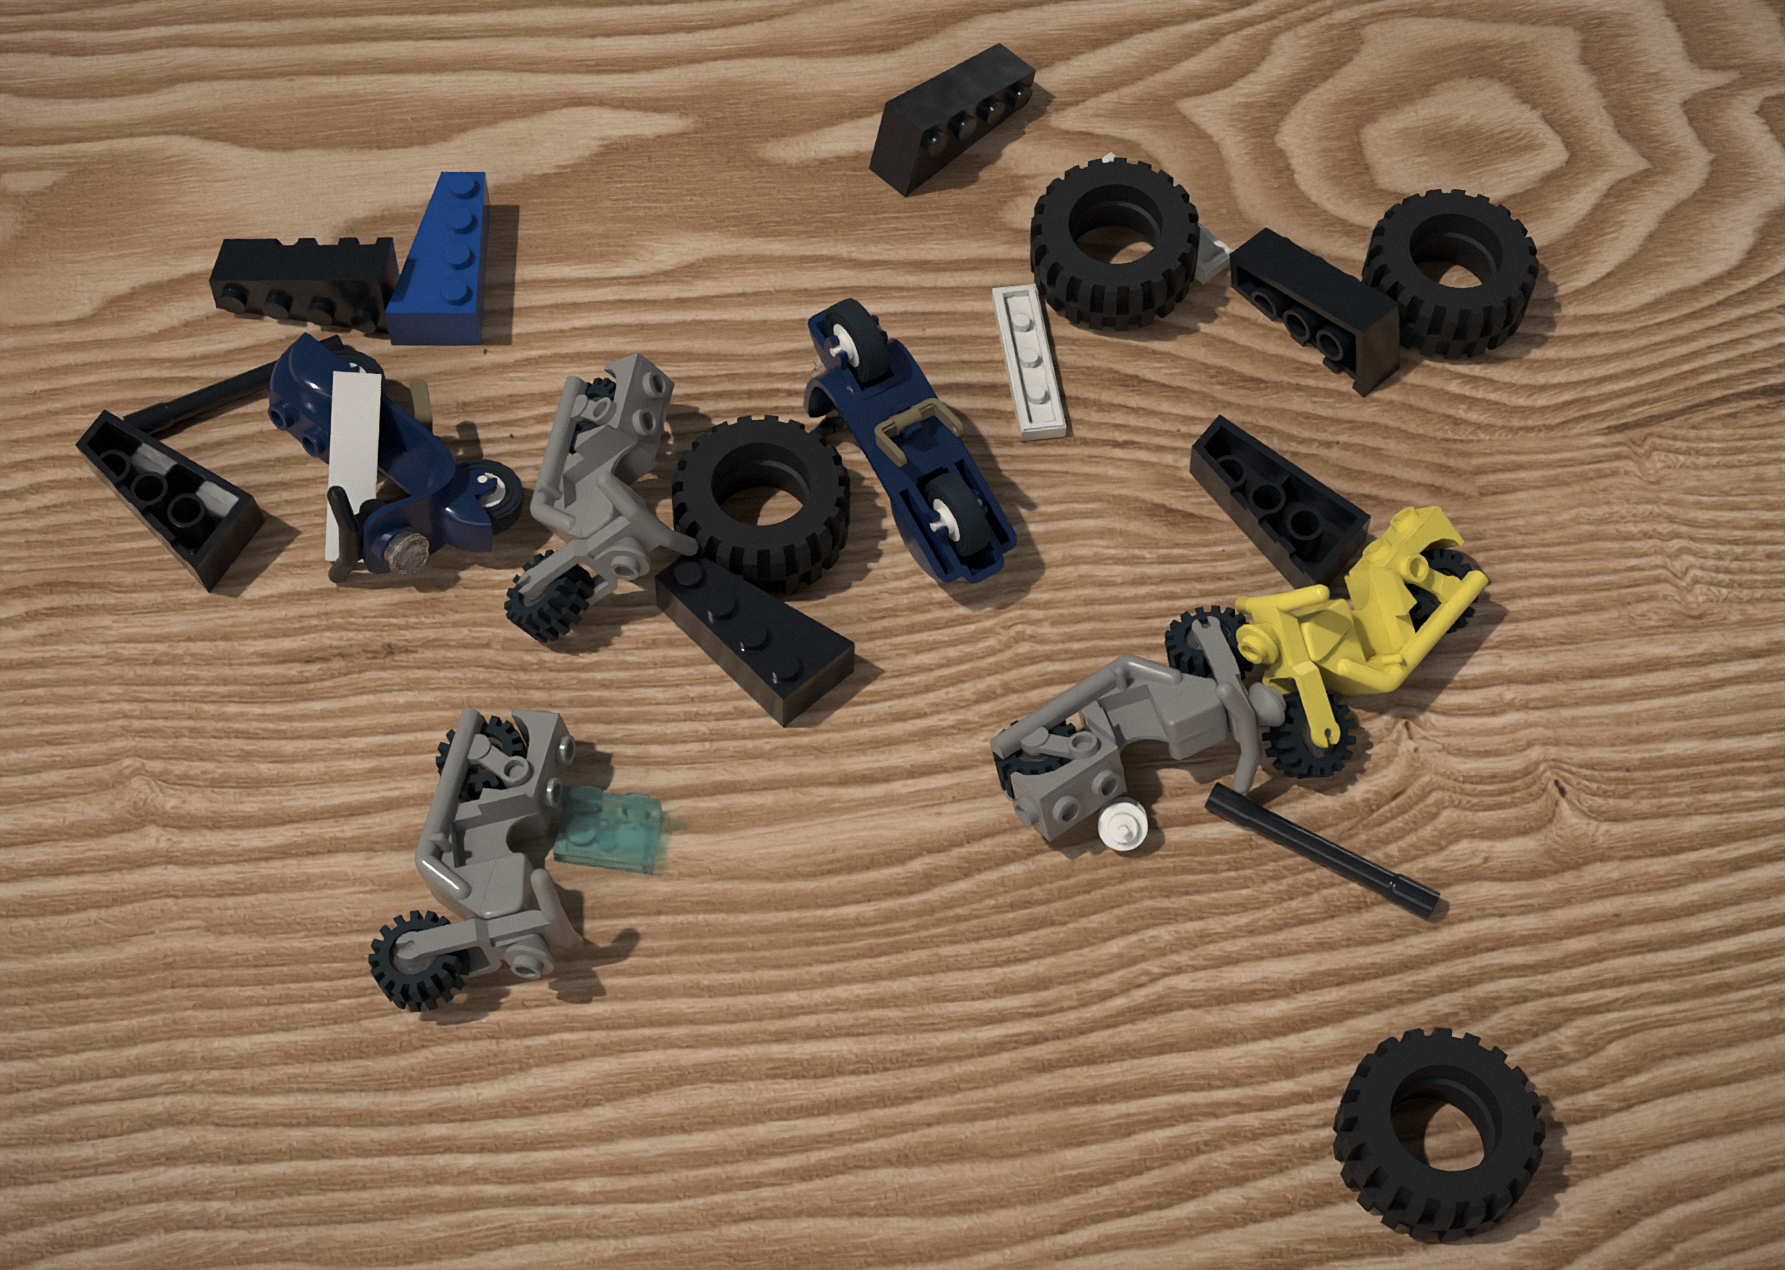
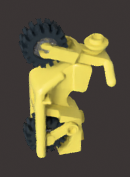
[1235,506,1489,779]

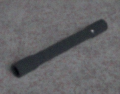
[122,334,345,436]
[1204,782,1441,920]

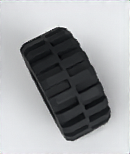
[1030,157,1200,332]
[1361,189,1539,359]
[671,415,851,595]
[1333,1027,1546,1242]

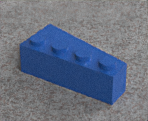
[385,172,490,346]

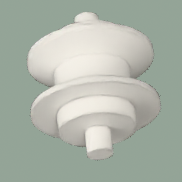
[1098,797,1148,851]

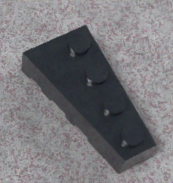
[869,43,1036,197]
[1229,227,1400,398]
[209,237,400,334]
[75,409,266,593]
[1189,414,1371,590]
[654,553,855,728]

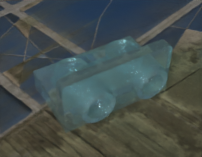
[553,785,663,875]

